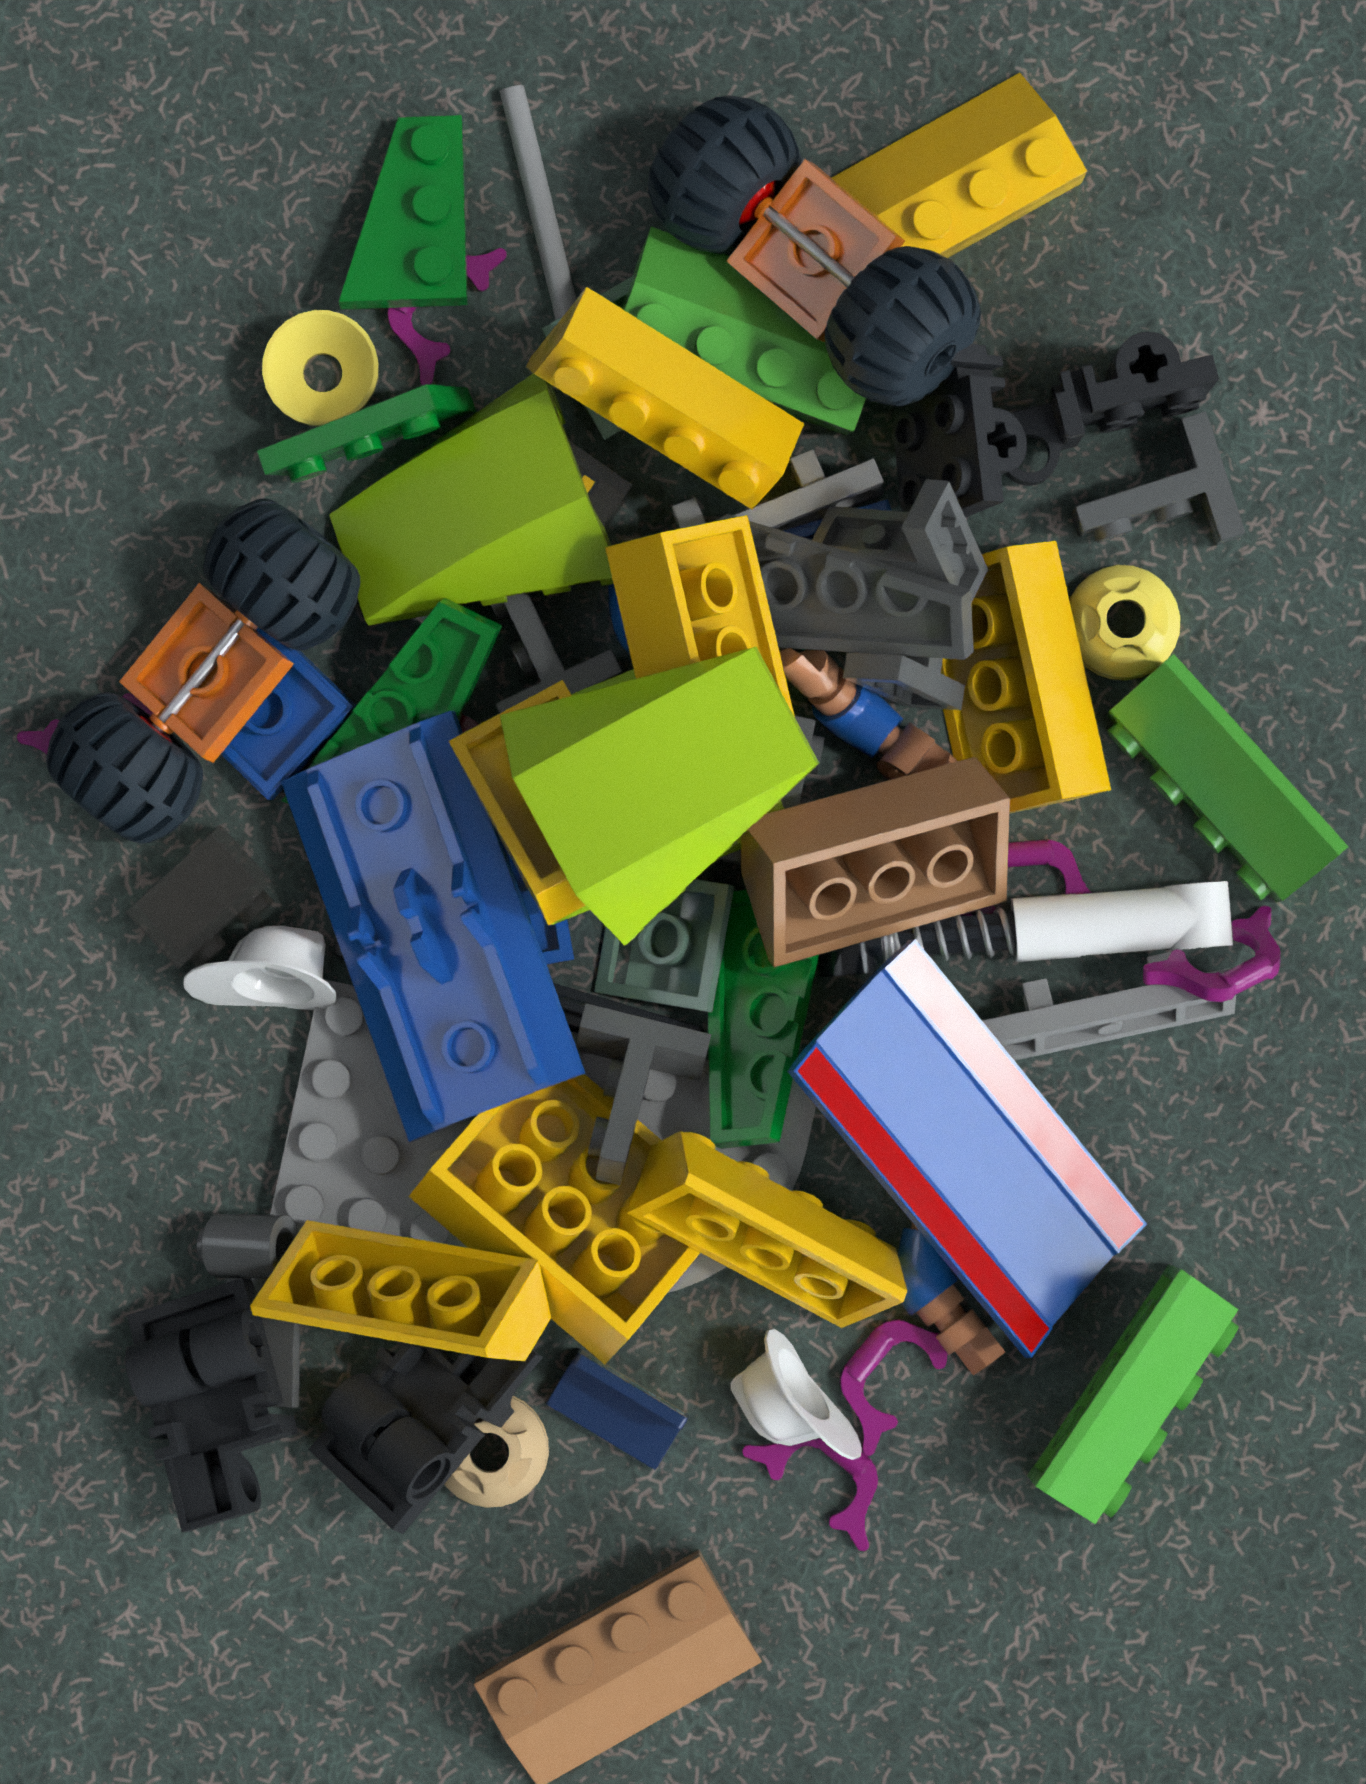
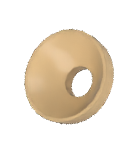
[445,1396,549,1508]

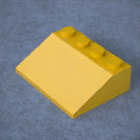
[408,1074,700,1365]

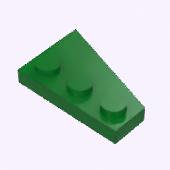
[339,115,468,310]
[257,384,476,483]

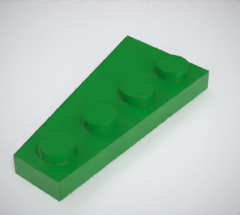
[281,598,502,804]
[708,889,819,1149]

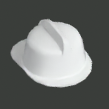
[184,925,336,1010]
[731,1329,862,1460]

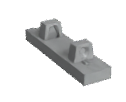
[672,449,884,531]
[982,952,1236,1061]

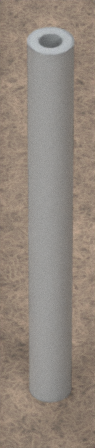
[499,85,576,319]

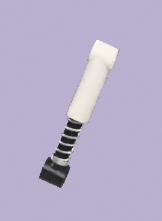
[818,881,1233,977]

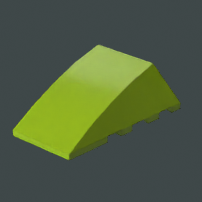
[329,373,613,626]
[500,647,819,946]

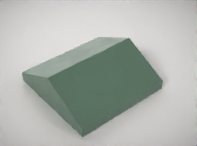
[594,879,734,1012]

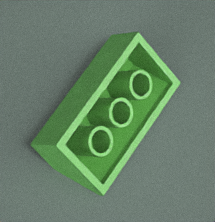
[621,226,866,435]
[1106,654,1349,903]
[1027,1264,1239,1524]

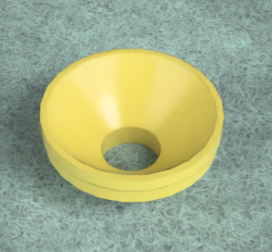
[262,310,379,427]
[1069,565,1180,680]

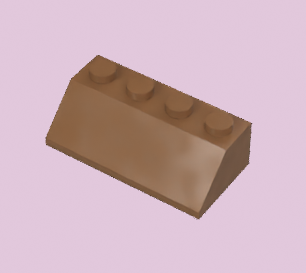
[741,757,1010,967]
[474,1550,762,1784]

